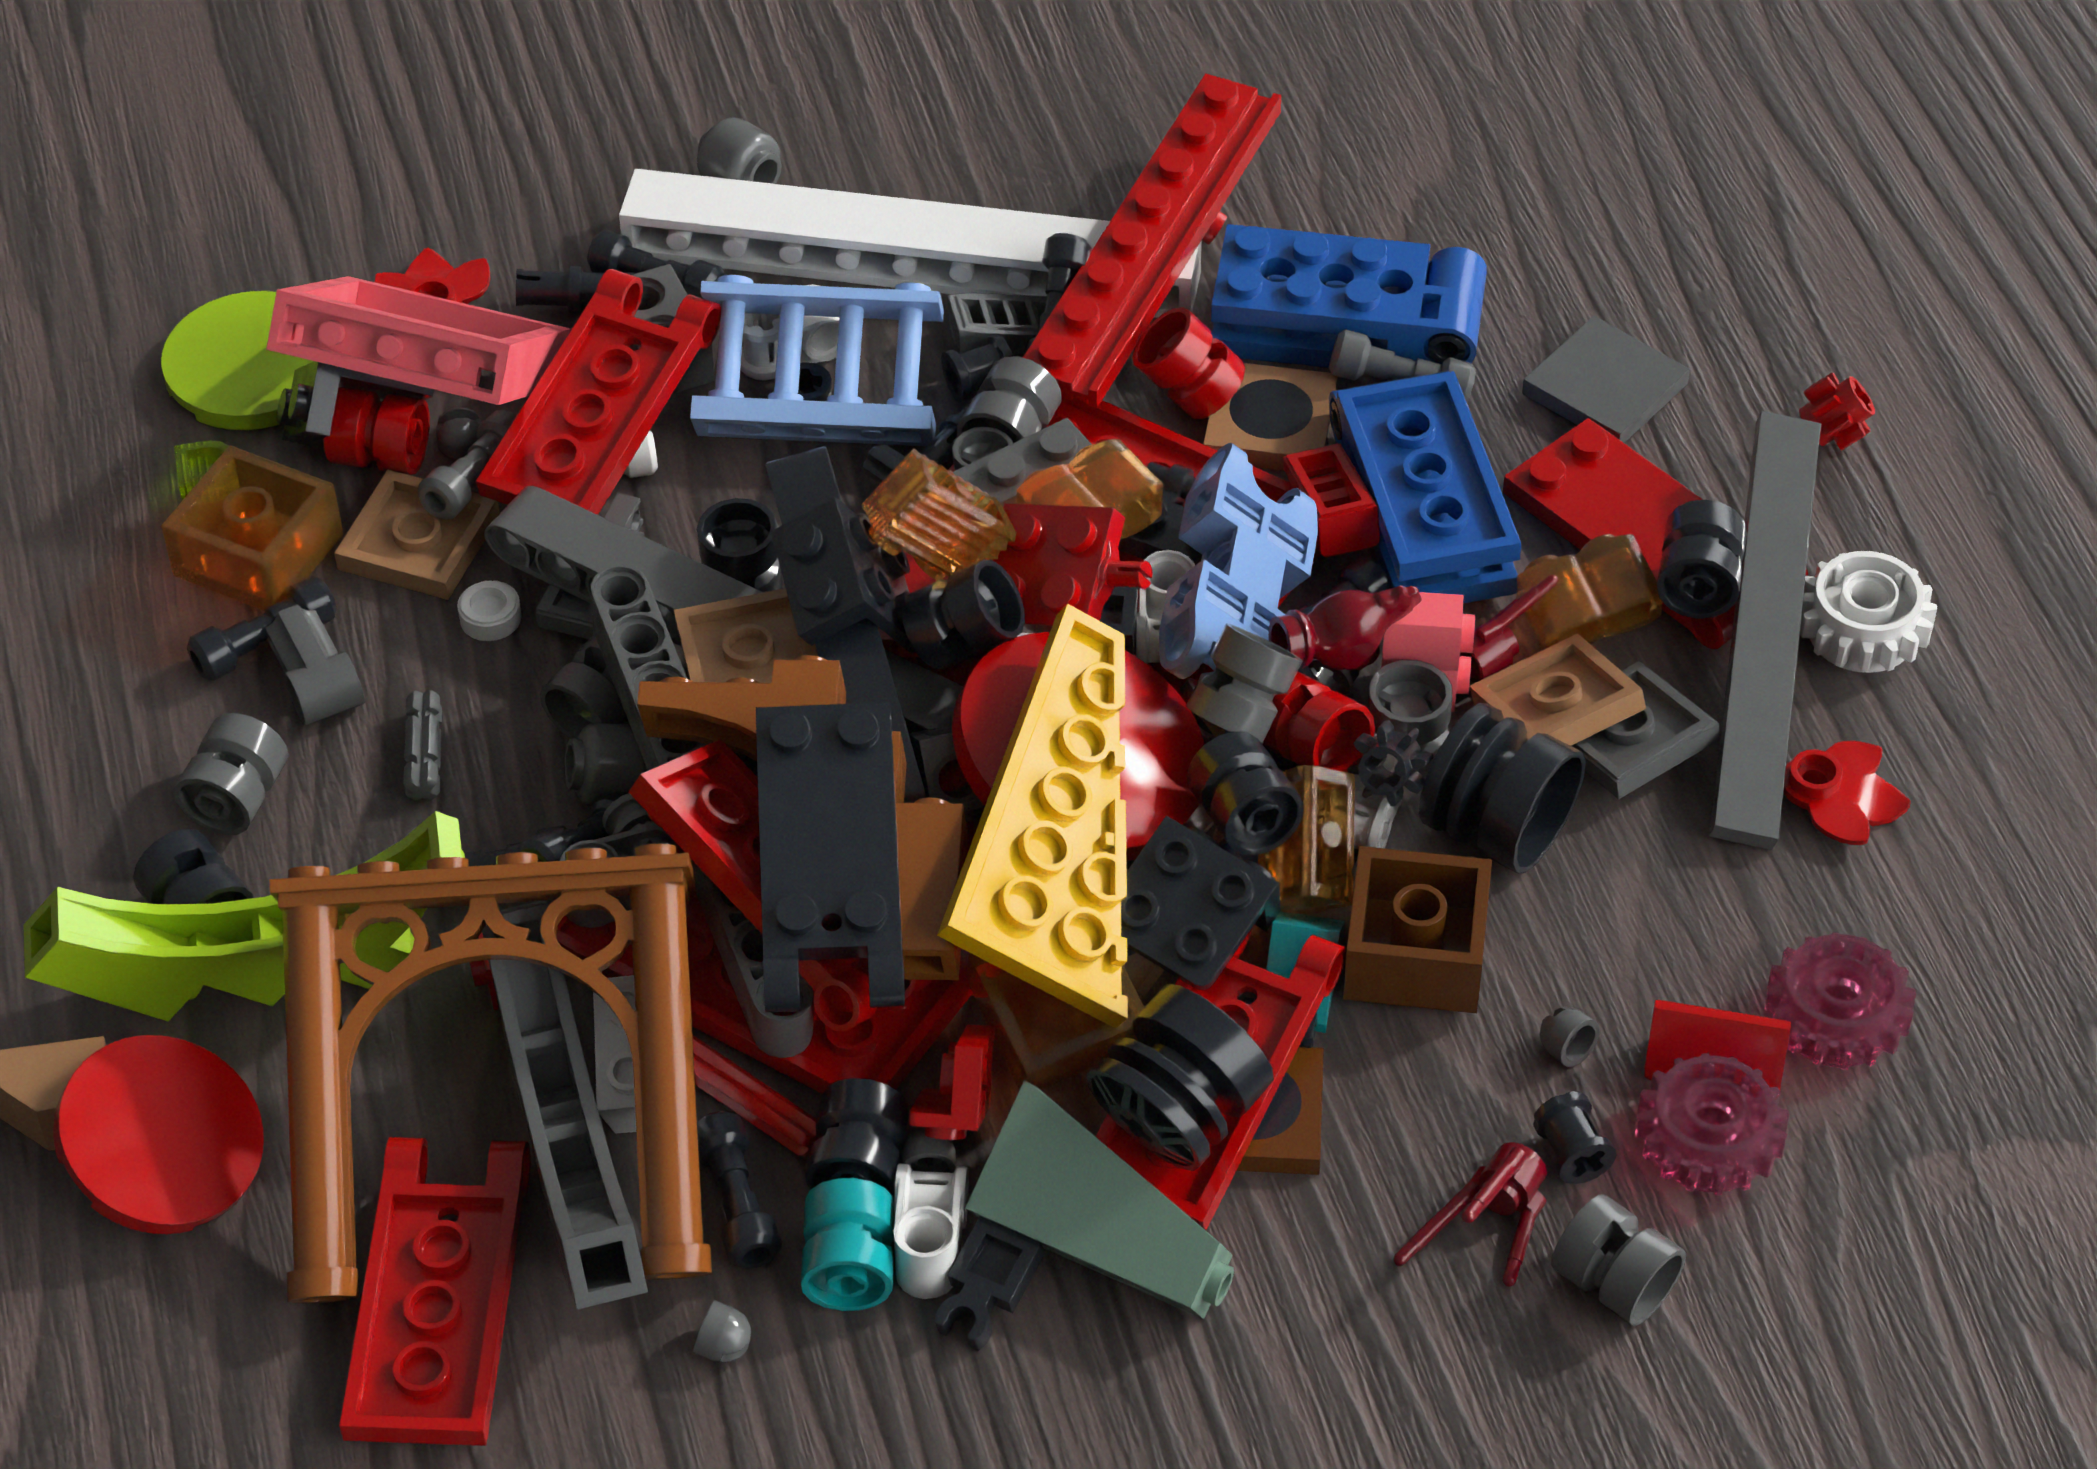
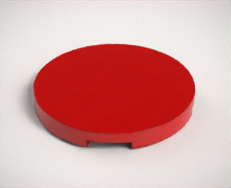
[53,1035,264,1234]

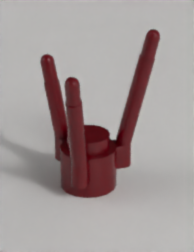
[1460,575,1597,683]
[1393,1142,1547,1287]

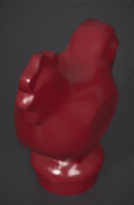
[1268,585,1422,670]

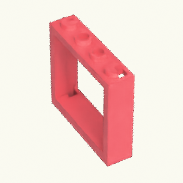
[266,276,571,405]

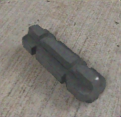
[403,690,442,801]

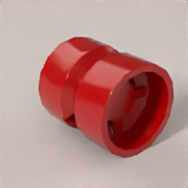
[1132,307,1245,419]
[324,386,430,475]
[1262,672,1375,782]

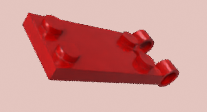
[476,269,721,515]
[1503,418,1808,649]
[629,739,932,1031]
[1096,927,1346,1230]
[339,1137,531,1446]

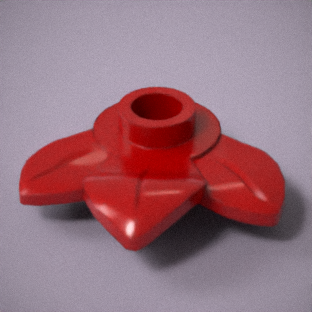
[374,247,491,304]
[1783,741,1911,845]

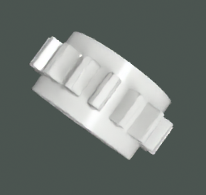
[1800,551,1937,673]

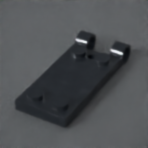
[756,702,905,1012]

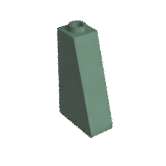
[965,1081,1234,1319]

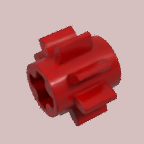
[1799,372,1875,450]

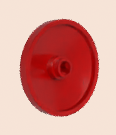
[952,632,1205,861]

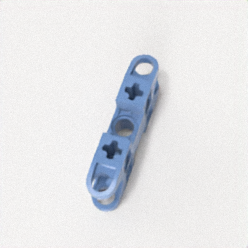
[1159,443,1318,679]

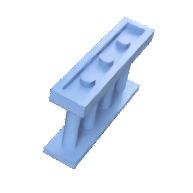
[690,275,944,446]

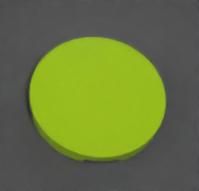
[161,291,313,430]

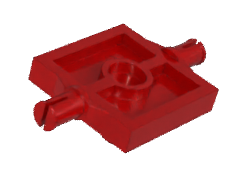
[952,503,1152,633]

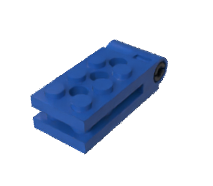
[1211,224,1487,368]
[1329,371,1521,603]

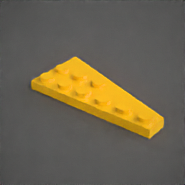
[937,604,1128,1028]

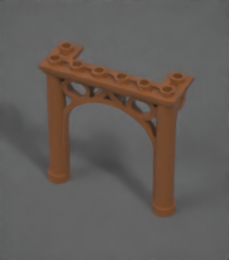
[269,844,712,1303]

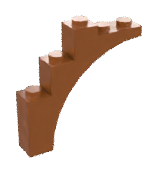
[637,655,968,980]

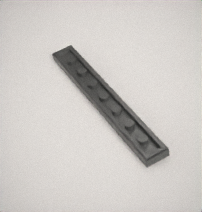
[1709,410,1821,850]

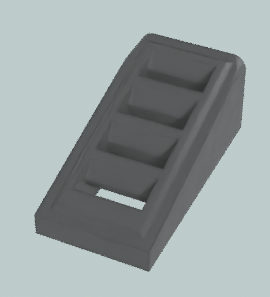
[947,293,1047,355]

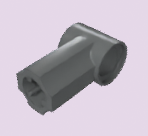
[265,605,365,726]

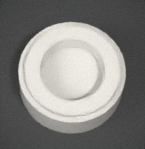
[457,581,522,641]

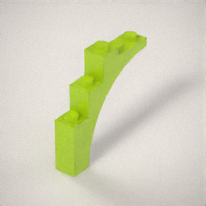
[23,811,465,1021]

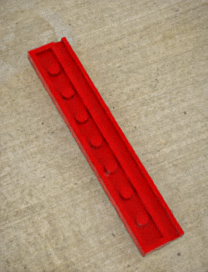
[1023,73,1281,409]

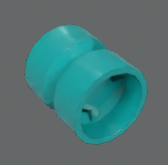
[801,1178,895,1311]

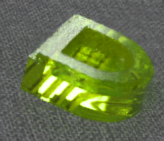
[174,440,240,503]

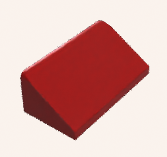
[1644,1000,1791,1100]

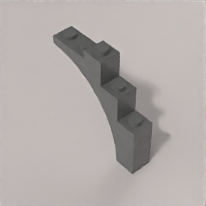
[482,901,648,1310]

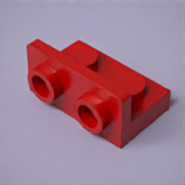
[909,1024,995,1140]

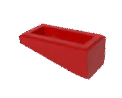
[1282,443,1380,557]

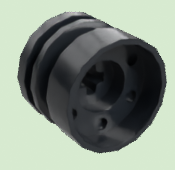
[1418,703,1586,873]
[1086,984,1274,1171]

